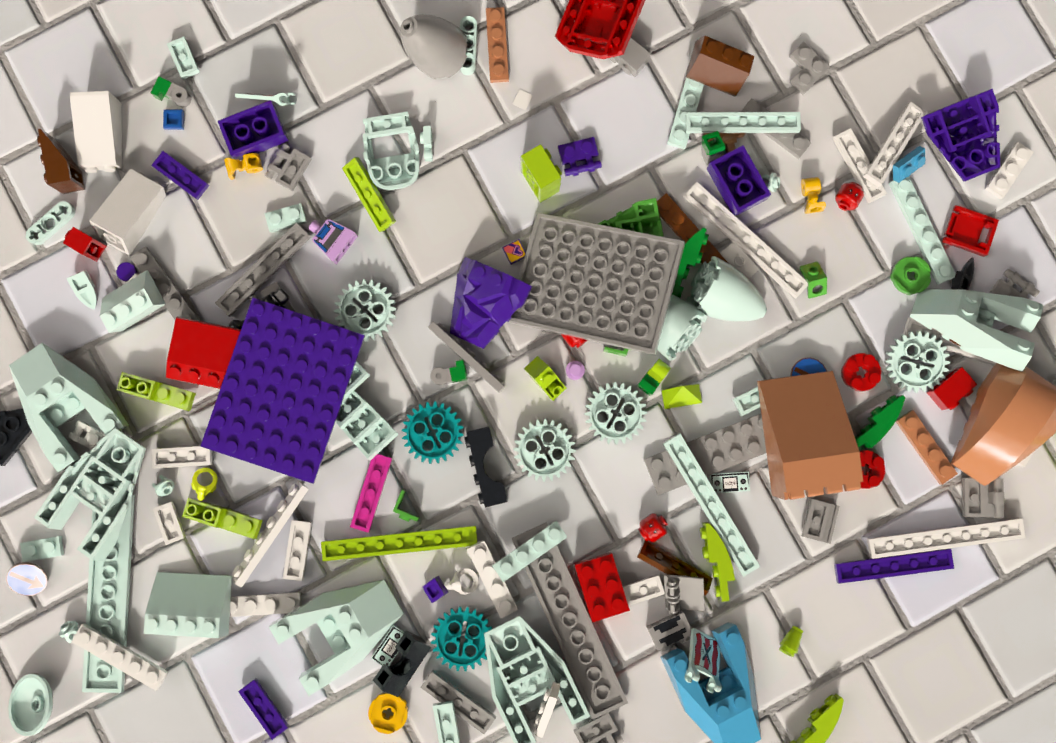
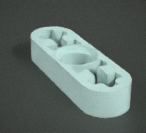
[26,201,75,245]

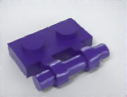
[557,137,602,177]

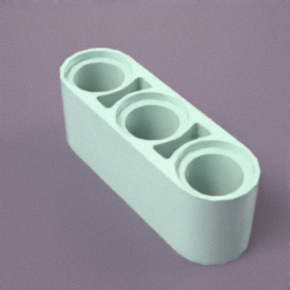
[460,16,478,75]

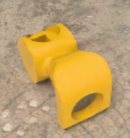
[224,153,263,180]
[801,177,826,214]

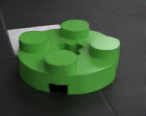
[890,257,931,295]

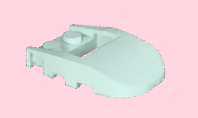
[363,111,419,190]

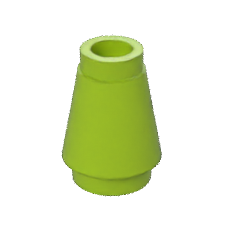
[779,626,803,657]

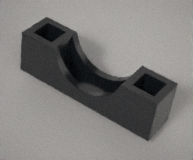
[464,426,508,508]

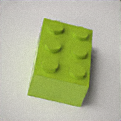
[521,144,562,203]

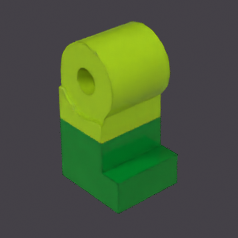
[637,358,671,396]

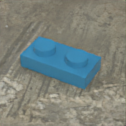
[893,146,926,183]

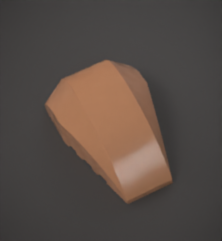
[951,363,1056,486]

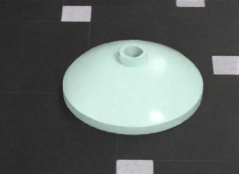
[8,674,53,736]

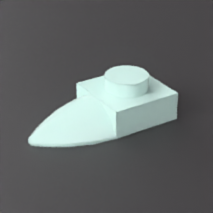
[67,270,96,309]

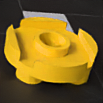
[368,693,408,734]

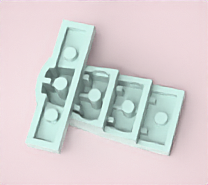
[336,361,398,461]

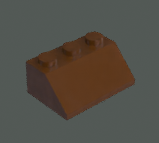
[686,36,754,97]

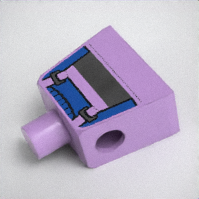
[309,219,358,265]

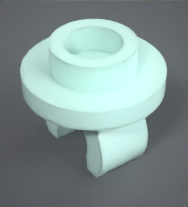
[761,173,780,192]
[152,475,174,496]
[59,621,79,643]

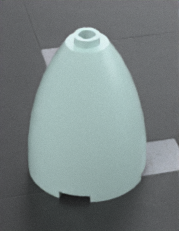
[686,256,767,321]
[657,295,707,361]

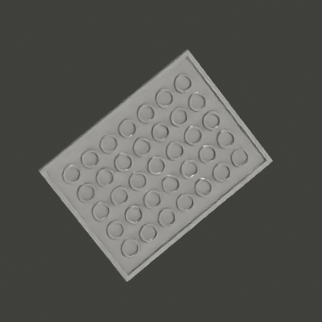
[509,213,685,355]

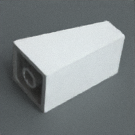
[70,91,123,173]
[89,169,166,256]

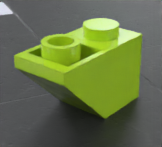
[524,356,567,401]

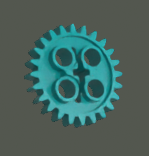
[401,401,464,464]
[431,606,493,671]

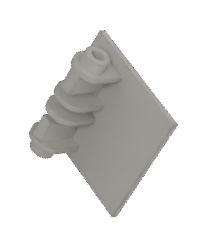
[664,574,705,616]

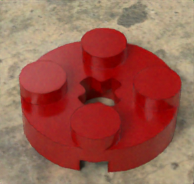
[841,353,881,392]
[859,450,885,489]

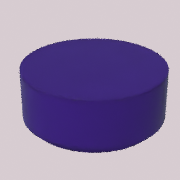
[116,262,138,282]

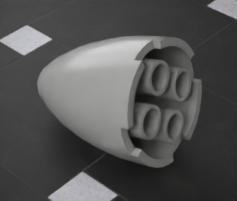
[400,15,468,79]

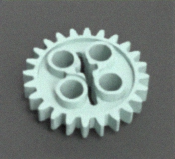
[334,279,397,342]
[884,330,950,393]
[584,382,647,445]
[513,419,576,482]

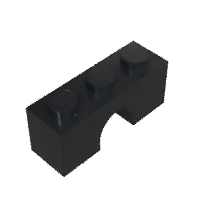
[373,631,431,697]

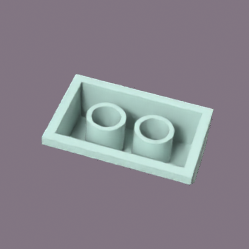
[100,270,166,333]

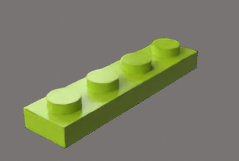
[342,157,396,232]

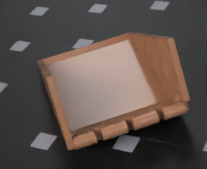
[757,371,863,500]

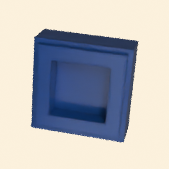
[163,109,184,130]

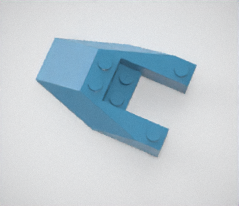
[660,622,761,743]

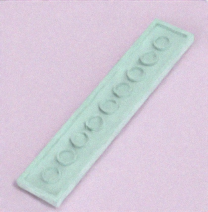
[82,495,135,693]

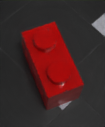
[63,227,107,262]
[927,367,977,410]

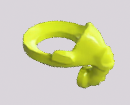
[191,468,218,501]

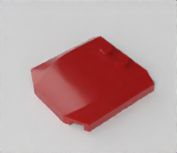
[555,0,646,59]

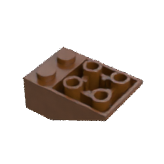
[37,129,85,194]

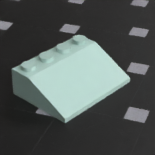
[144,572,232,638]

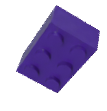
[217,100,289,160]
[706,145,771,216]

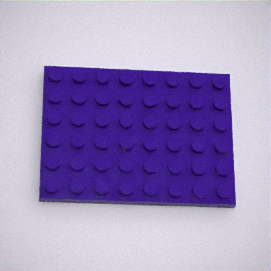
[200,297,365,484]

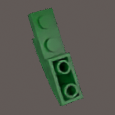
[672,228,709,298]
[854,395,905,448]

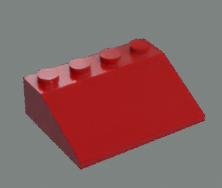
[166,316,241,389]

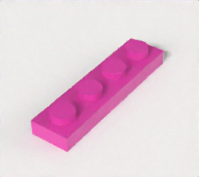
[350,454,393,533]

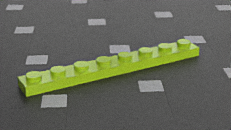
[321,526,478,561]

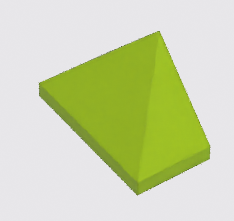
[661,384,702,409]

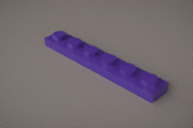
[834,549,954,584]

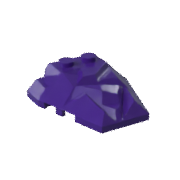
[921,89,1000,182]
[450,257,532,349]

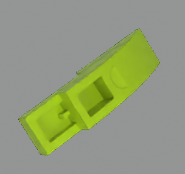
[116,372,196,411]
[182,498,263,539]
[700,522,735,602]
[789,694,844,743]

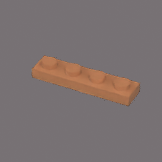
[486,7,509,83]
[896,410,958,485]

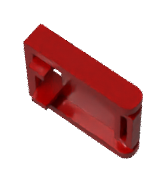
[942,205,999,257]

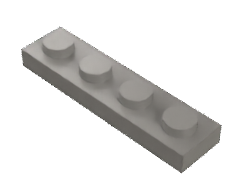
[741,98,811,159]
[421,670,496,734]

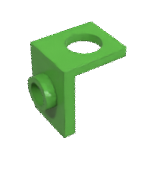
[800,262,827,299]
[603,347,631,357]
[393,489,420,522]

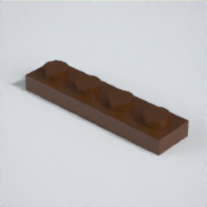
[637,540,713,596]

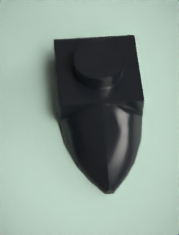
[951,257,974,290]

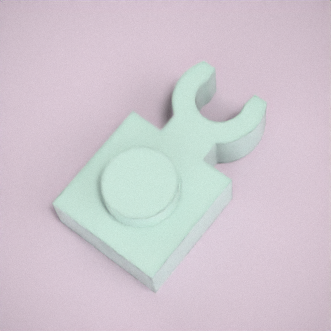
[420,126,433,162]

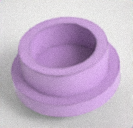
[566,361,585,380]

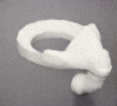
[446,569,479,595]

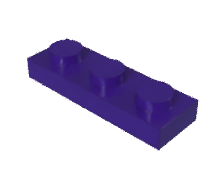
[151,151,209,200]
[238,678,290,740]

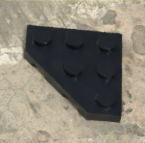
[0,409,32,466]

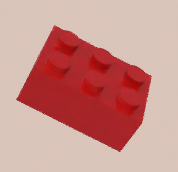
[574,552,630,623]

